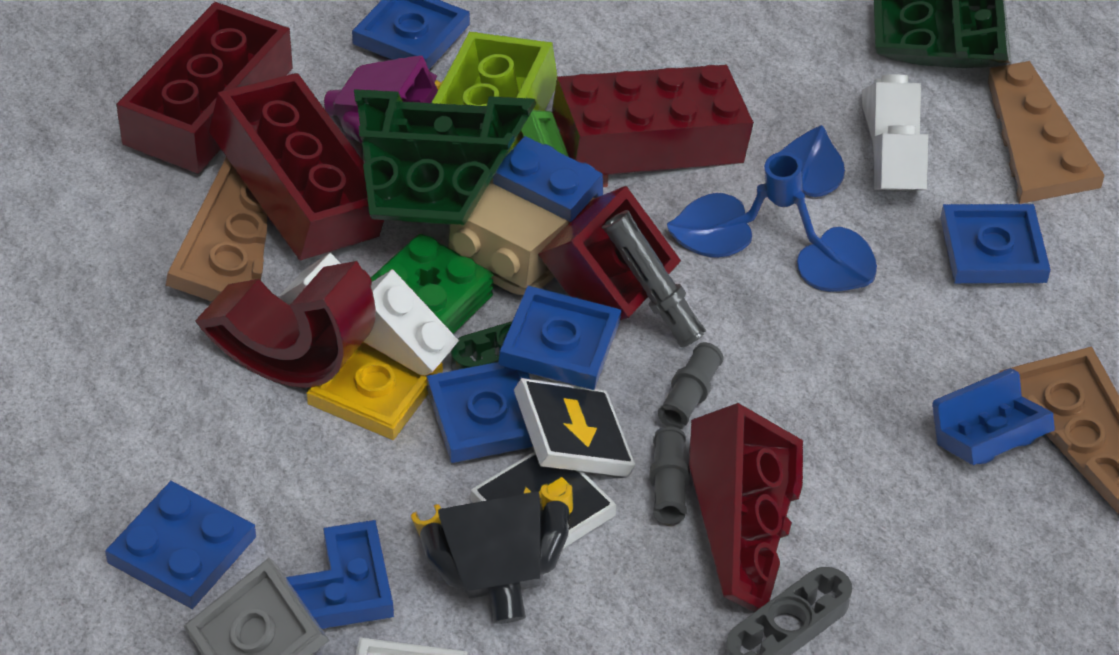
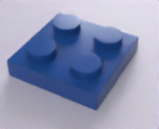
[352,0,470,69]
[940,204,1051,284]
[499,286,621,390]
[426,362,533,463]
[105,480,256,610]

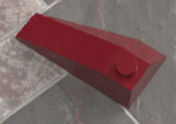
[689,403,803,612]

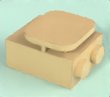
[448,179,594,295]

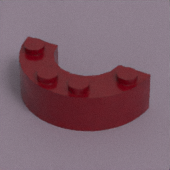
[195,261,376,388]

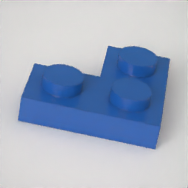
[286,520,394,629]

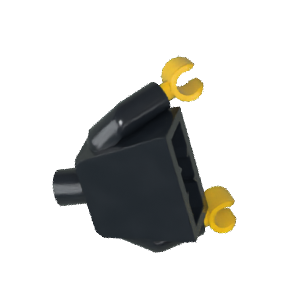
[411,484,573,624]

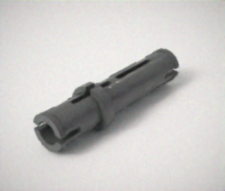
[602,210,706,347]

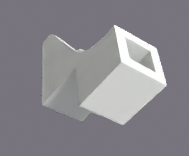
[862,74,928,191]
[278,253,459,375]

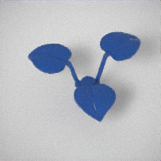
[667,125,877,292]

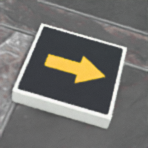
[514,378,635,477]
[471,451,616,549]

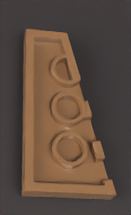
[988,61,1105,204]
[166,157,268,302]
[1000,346,1119,514]

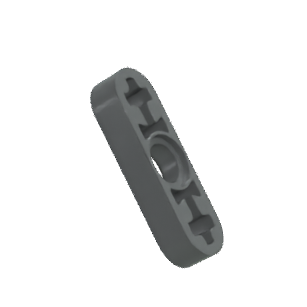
[725,567,852,655]

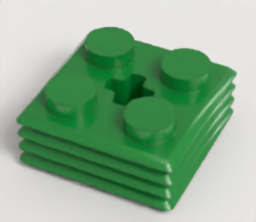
[370,234,493,334]

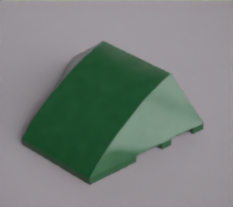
[874,0,1011,68]
[354,89,536,225]

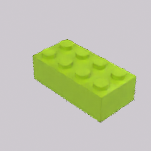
[432,31,557,179]

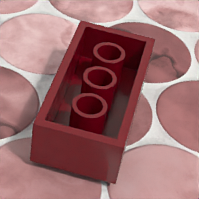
[116,1,293,174]
[552,64,754,175]
[209,73,384,261]

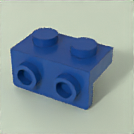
[493,136,603,222]
[932,368,1055,466]

